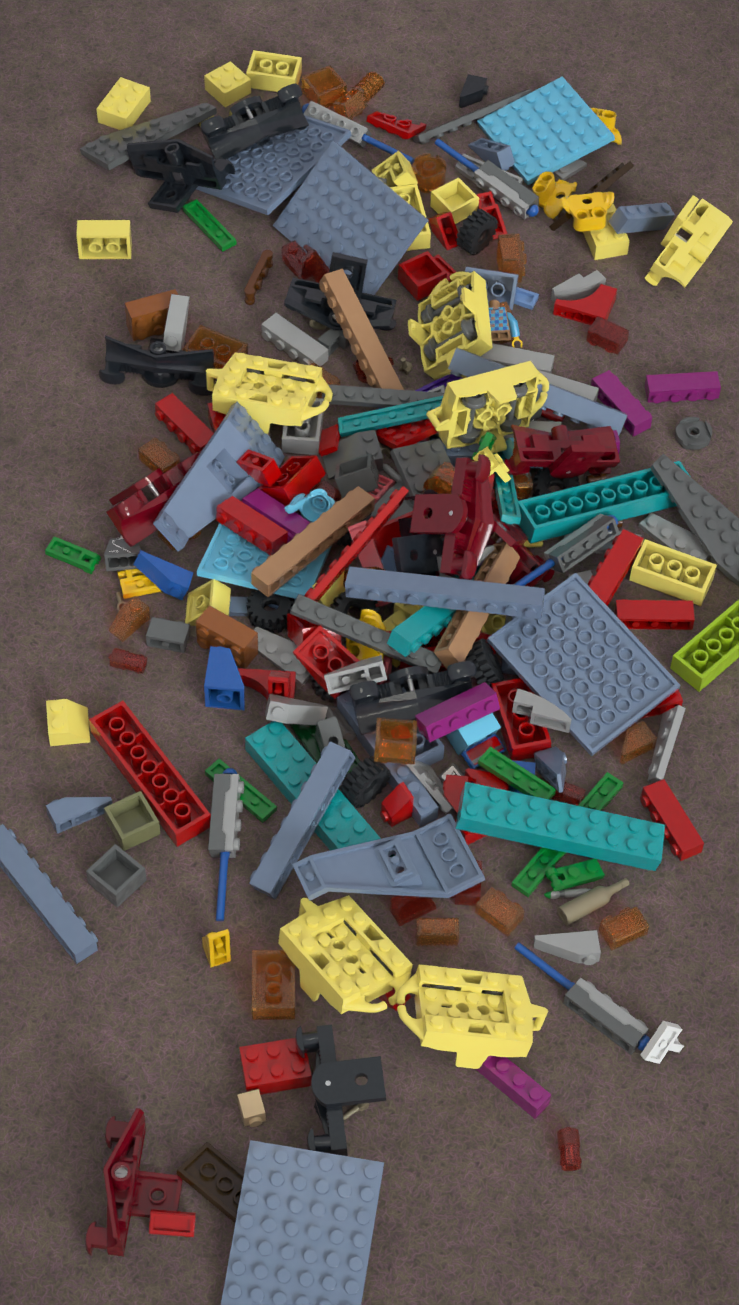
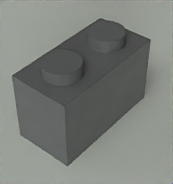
[146,617,190,653]

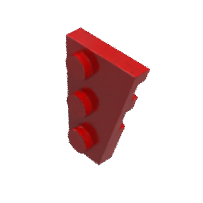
[366,111,427,139]

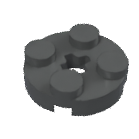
[675,417,712,450]

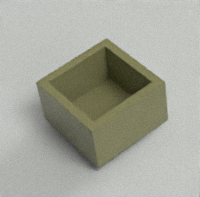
[104,791,160,851]

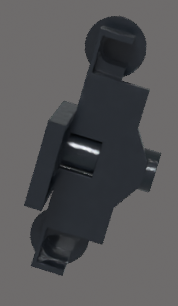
[392,489,445,576]

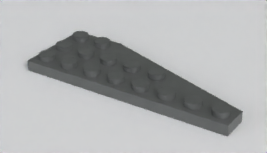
[80,103,217,170]
[390,439,453,519]
[650,454,739,587]

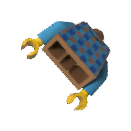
[488,300,523,348]

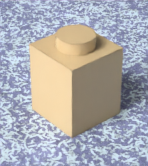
[237,1089,266,1127]

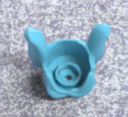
[284,489,335,522]

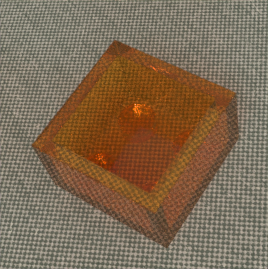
[302,65,347,108]
[496,234,527,283]
[374,718,417,765]

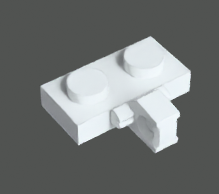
[640,1021,684,1064]

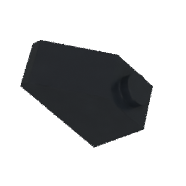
[459,74,489,108]

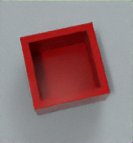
[398,251,447,301]

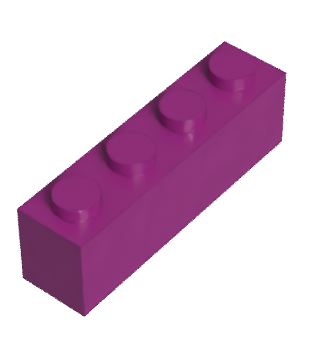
[591,370,652,437]
[644,371,721,403]
[242,489,311,543]
[415,682,500,742]
[476,1056,551,1119]

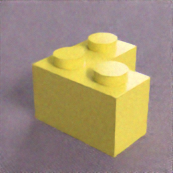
[372,151,418,187]

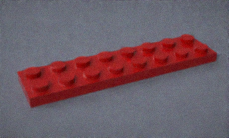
[304,486,409,602]

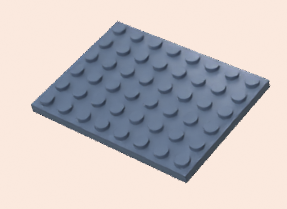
[196,115,352,215]
[273,141,429,295]
[487,573,681,756]
[221,1140,384,1305]

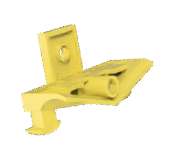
[645,195,733,288]

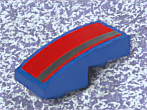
[461,734,506,769]

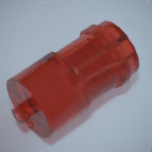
[109,648,148,674]
[557,1127,582,1171]

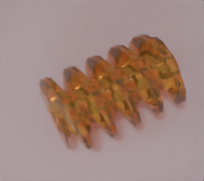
[350,72,385,105]

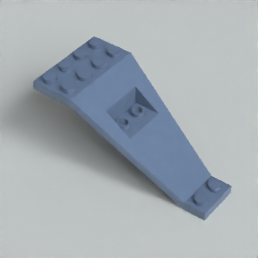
[153,401,285,551]
[292,813,485,901]

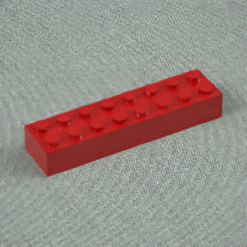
[89,701,211,847]

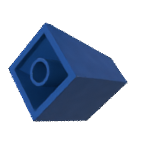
[204,646,245,710]

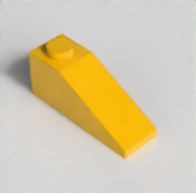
[202,929,231,967]

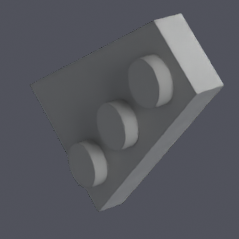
[406,758,458,816]

